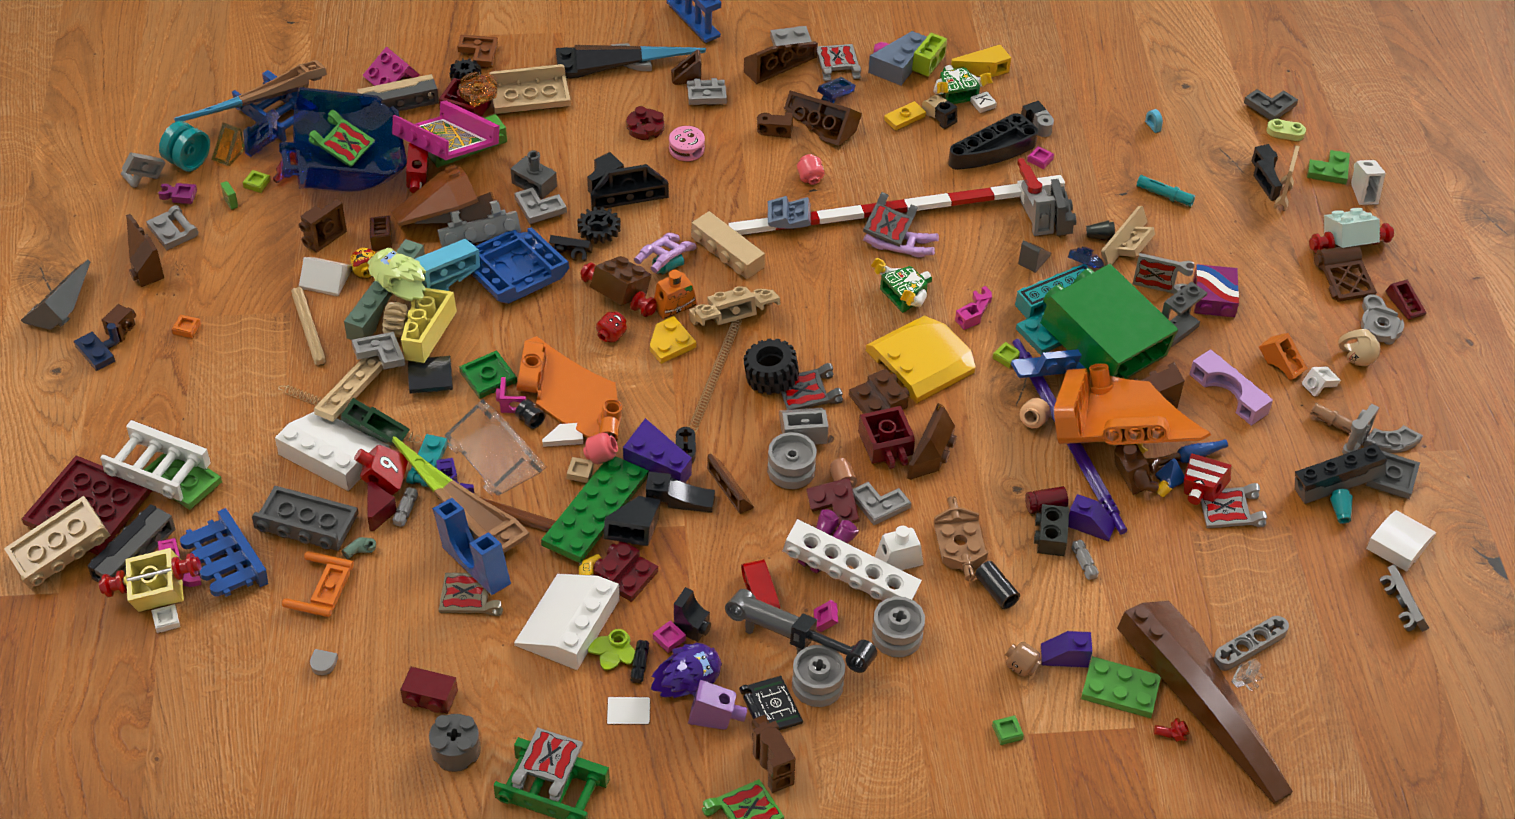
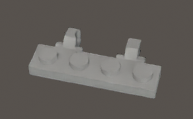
[437,200,521,248]

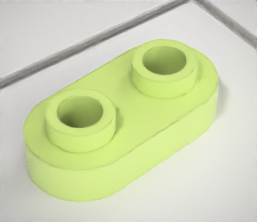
[1266,119,1306,141]

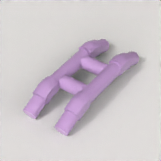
[863,231,939,257]
[634,233,696,273]

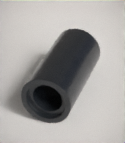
[975,561,1020,609]

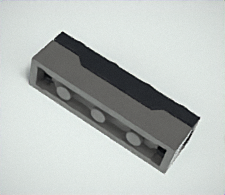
[1295,443,1387,504]
[87,504,176,582]

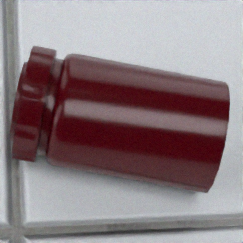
[1025,486,1068,514]

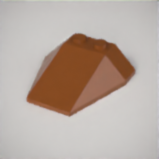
[392,164,479,227]

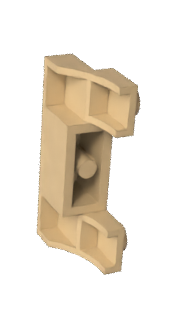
[689,287,781,326]

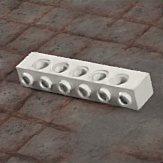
[782,519,922,601]

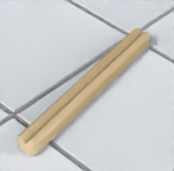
[291,287,326,366]

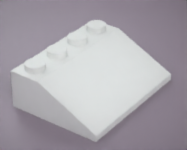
[275,412,389,491]
[514,574,619,670]

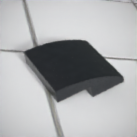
[408,356,453,393]

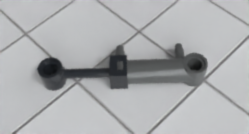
[725,589,878,673]

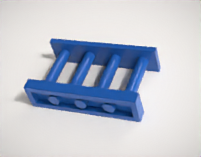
[666,0,721,43]
[232,70,320,142]

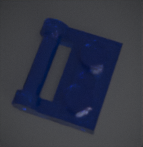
[243,109,279,157]

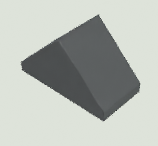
[1018,240,1051,273]

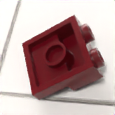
[593,542,658,602]

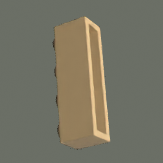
[691,211,765,279]

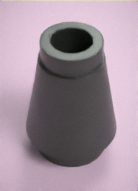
[1086,220,1115,240]

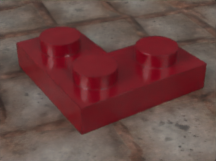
[807,478,860,527]

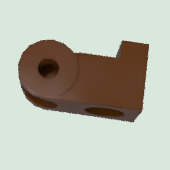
[757,112,793,138]

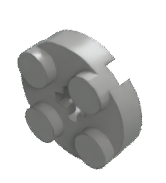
[1361,306,1404,344]

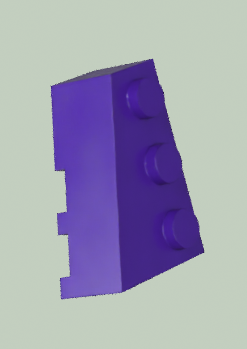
[623,418,692,483]

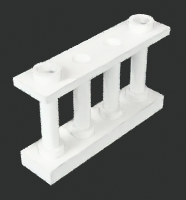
[100,420,211,501]

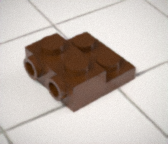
[299,199,347,253]
[849,369,910,414]

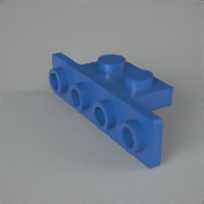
[1011,349,1085,378]

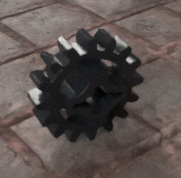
[577,207,621,244]

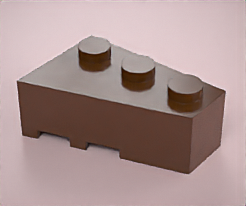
[1134,362,1185,409]

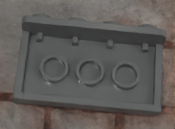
[252,486,359,551]

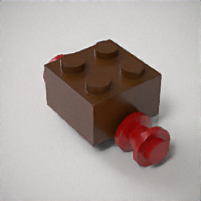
[580,256,657,317]

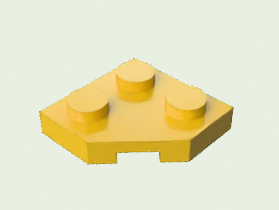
[650,316,696,364]

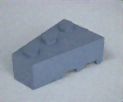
[868,31,927,85]

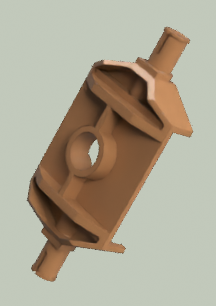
[934,496,988,581]

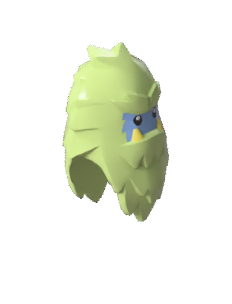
[368,248,426,301]

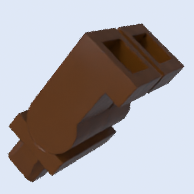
[752,715,796,793]

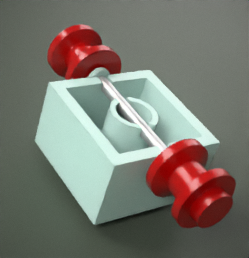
[1309,208,1394,253]

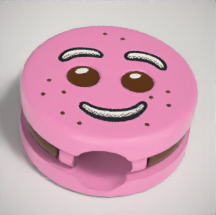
[669,126,705,161]

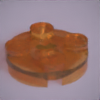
[459,72,498,106]

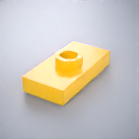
[884,101,926,131]

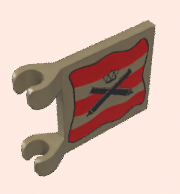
[439,573,503,616]

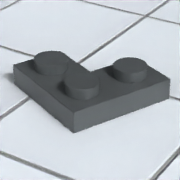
[1244,89,1298,120]

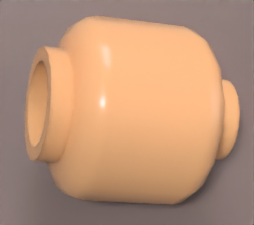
[1019,398,1051,429]

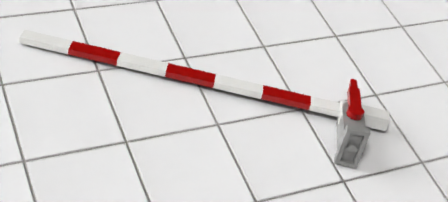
[728,158,1065,236]

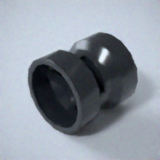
[515,399,546,429]

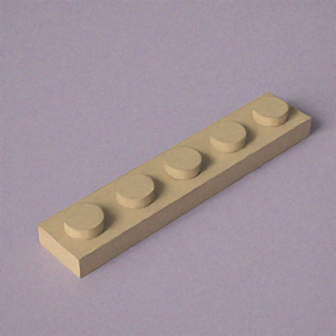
[314,356,383,422]

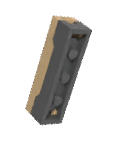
[357,74,439,119]

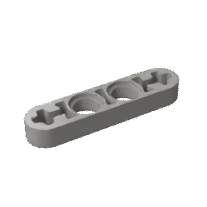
[1214,616,1289,670]

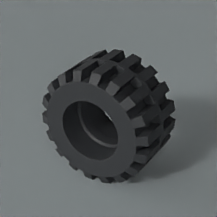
[743,338,799,395]

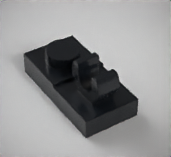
[549,235,593,261]

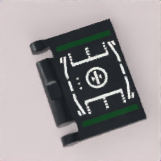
[739,676,803,730]

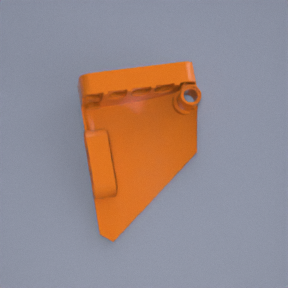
[1054,363,1211,445]

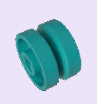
[159,121,210,171]

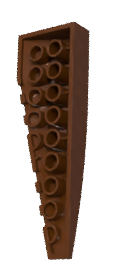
[1117,601,1293,804]

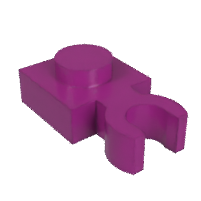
[158,183,197,204]

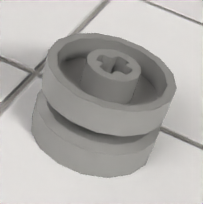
[767,432,817,489]
[872,596,925,657]
[792,645,845,707]

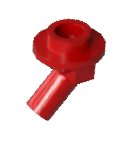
[1153,718,1190,742]

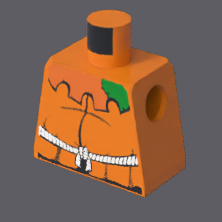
[654,270,697,320]

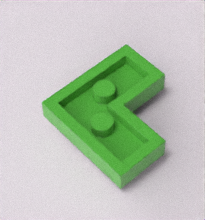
[1307,150,1350,184]

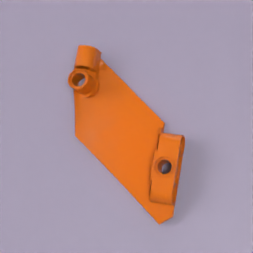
[517,336,623,442]

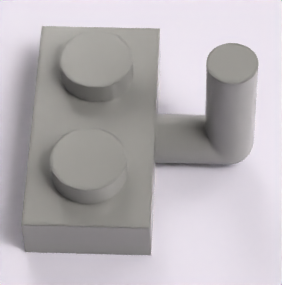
[121,152,166,188]

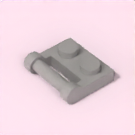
[146,205,199,250]
[1342,403,1379,454]

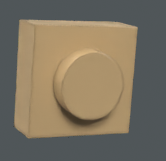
[567,457,594,483]

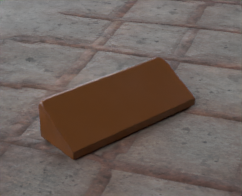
[707,453,754,514]

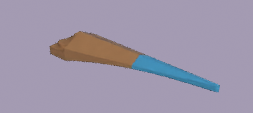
[174,60,327,122]

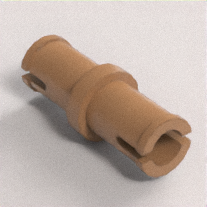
[1310,402,1353,434]

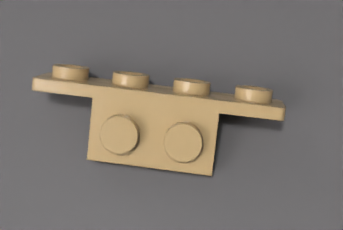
[1101,206,1155,265]

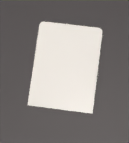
[607,697,650,724]

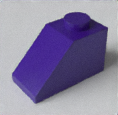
[1068,494,1115,542]
[1040,631,1092,668]

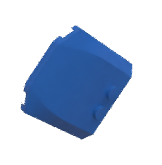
[471,228,569,304]

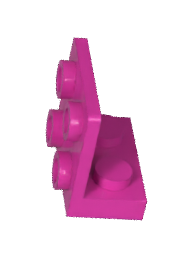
[363,47,420,86]

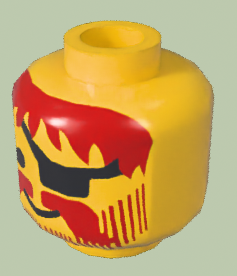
[350,248,375,278]

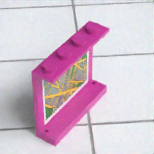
[392,101,500,160]

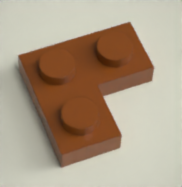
[457,34,498,67]

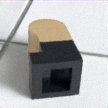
[922,95,957,129]

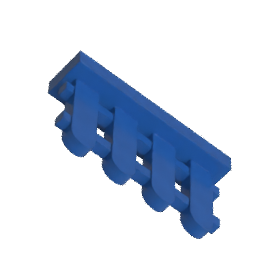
[180,508,268,597]

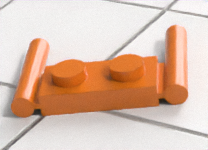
[282,551,354,617]

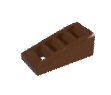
[370,215,392,251]

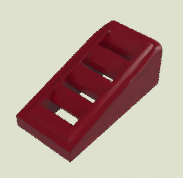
[1385,279,1427,320]

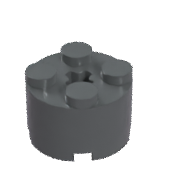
[429,714,481,772]

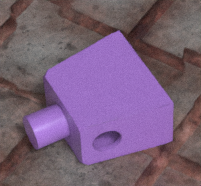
[688,680,747,730]

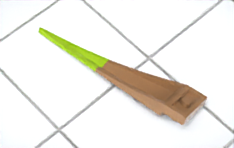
[392,436,529,553]

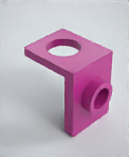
[496,377,526,413]

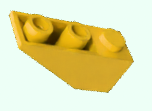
[951,45,1011,77]

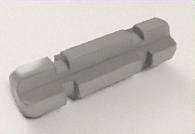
[392,487,418,527]
[1071,540,1099,580]

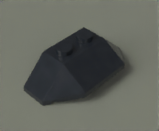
[590,164,669,211]

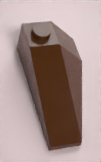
[415,192,495,224]

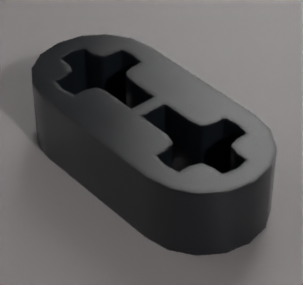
[676,427,696,464]

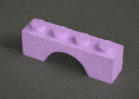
[1189,349,1273,425]

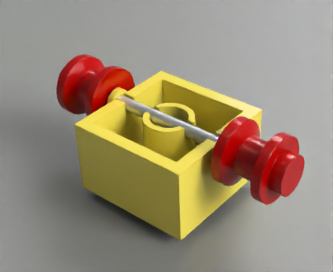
[99,548,201,612]

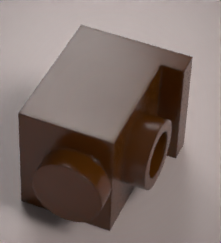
[102,304,136,342]

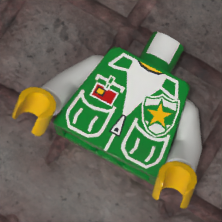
[933,65,993,104]
[871,258,932,313]

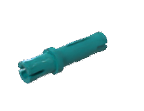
[1136,175,1196,207]

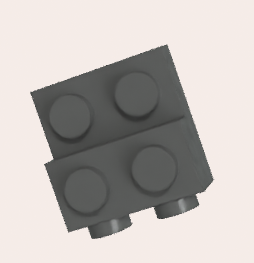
[1050,178,1076,236]

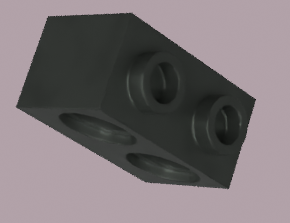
[1034,504,1069,556]

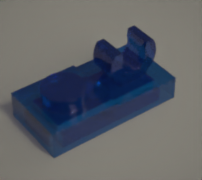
[817,77,856,103]

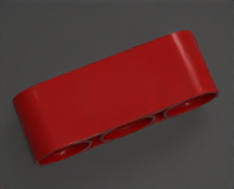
[741,559,780,609]

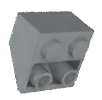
[779,408,828,444]

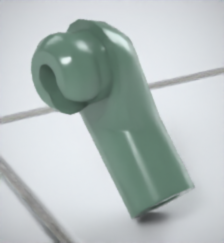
[342,537,377,559]

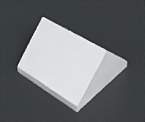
[299,257,352,296]

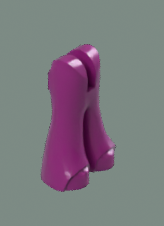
[798,509,859,574]

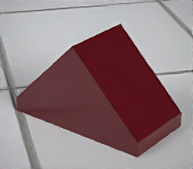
[367,482,397,531]

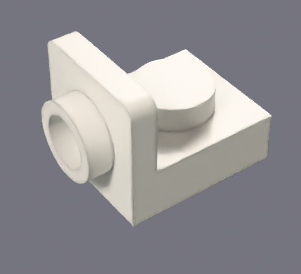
[1302,367,1341,396]

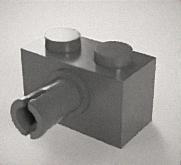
[511,150,557,199]

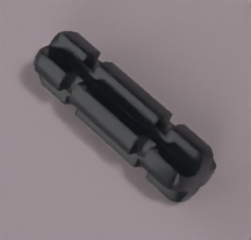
[630,640,649,683]

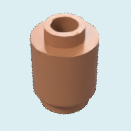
[830,458,857,488]

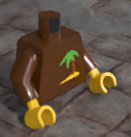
[1114,444,1172,497]

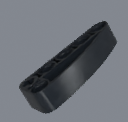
[948,113,1038,170]

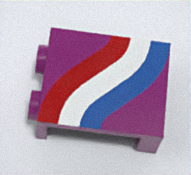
[1193,264,1239,317]

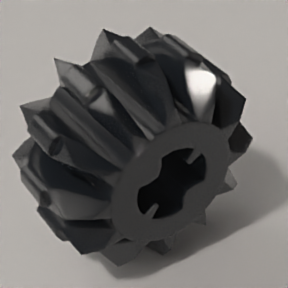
[449,58,482,83]

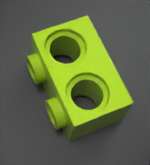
[912,33,947,77]

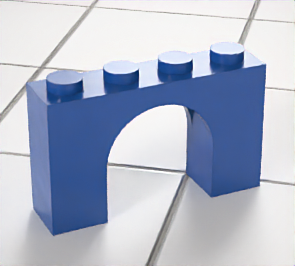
[432,498,511,595]

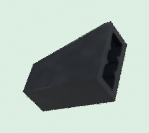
[603,496,661,546]

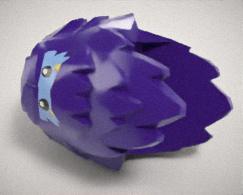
[651,643,722,698]

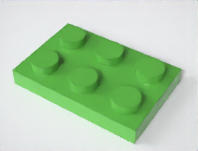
[144,453,222,510]
[1081,656,1161,718]

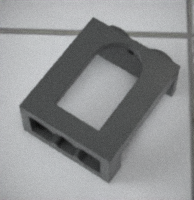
[1162,282,1208,347]

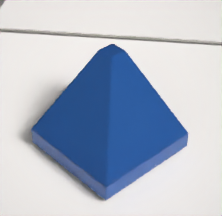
[1155,458,1185,488]

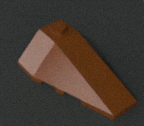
[744,41,818,85]
[784,90,862,146]
[126,214,164,287]

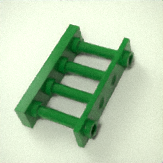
[493,737,610,819]

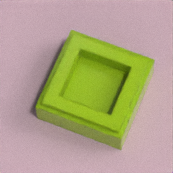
[242,170,271,193]
[992,342,1020,369]

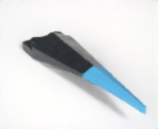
[555,45,706,78]

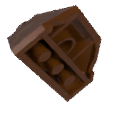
[907,403,957,479]

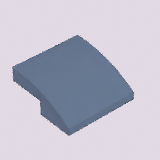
[768,196,811,229]

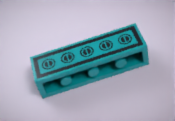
[1015,263,1089,319]

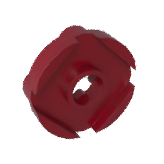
[626,106,664,140]

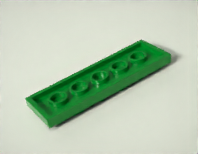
[541,456,649,563]

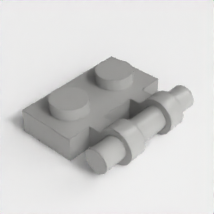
[687,78,727,105]

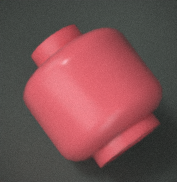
[797,154,825,185]
[583,433,618,464]

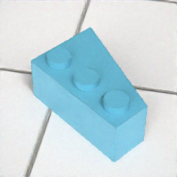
[415,239,480,291]

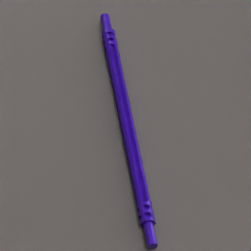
[1012,339,1127,534]

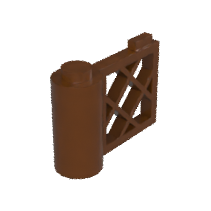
[1314,245,1377,302]

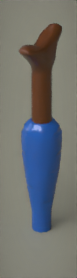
[1145,439,1228,474]

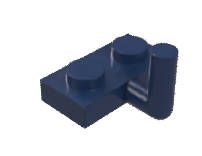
[74,323,120,371]

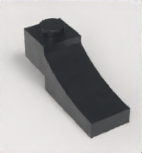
[1251,144,1282,201]
[646,472,715,513]

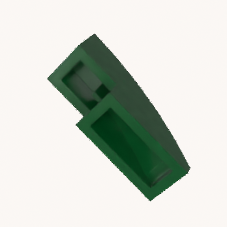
[341,398,410,447]

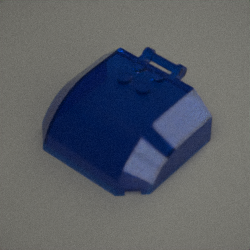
[279,87,407,193]

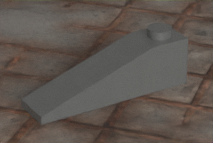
[21,259,90,330]

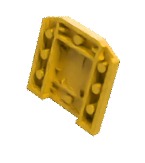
[865,316,976,403]

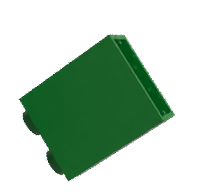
[1040,264,1178,379]

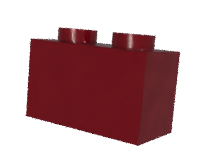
[400,666,458,714]

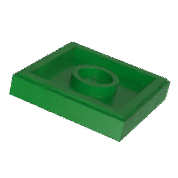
[459,350,517,399]

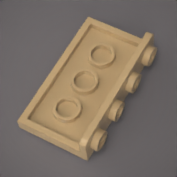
[489,64,571,114]
[4,496,111,589]

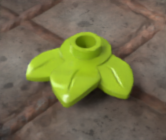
[588,629,635,670]

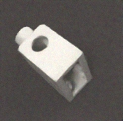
[1351,160,1386,205]
[875,526,923,570]

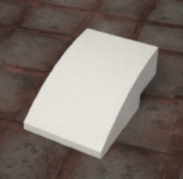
[1366,510,1436,571]

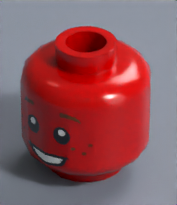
[596,312,627,343]

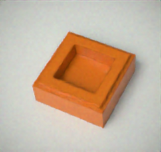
[171,315,201,338]

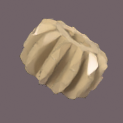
[382,302,408,338]

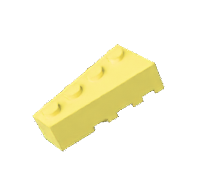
[401,288,457,363]

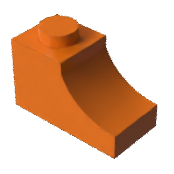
[1258,333,1308,380]

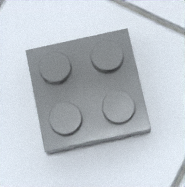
[770,26,812,46]

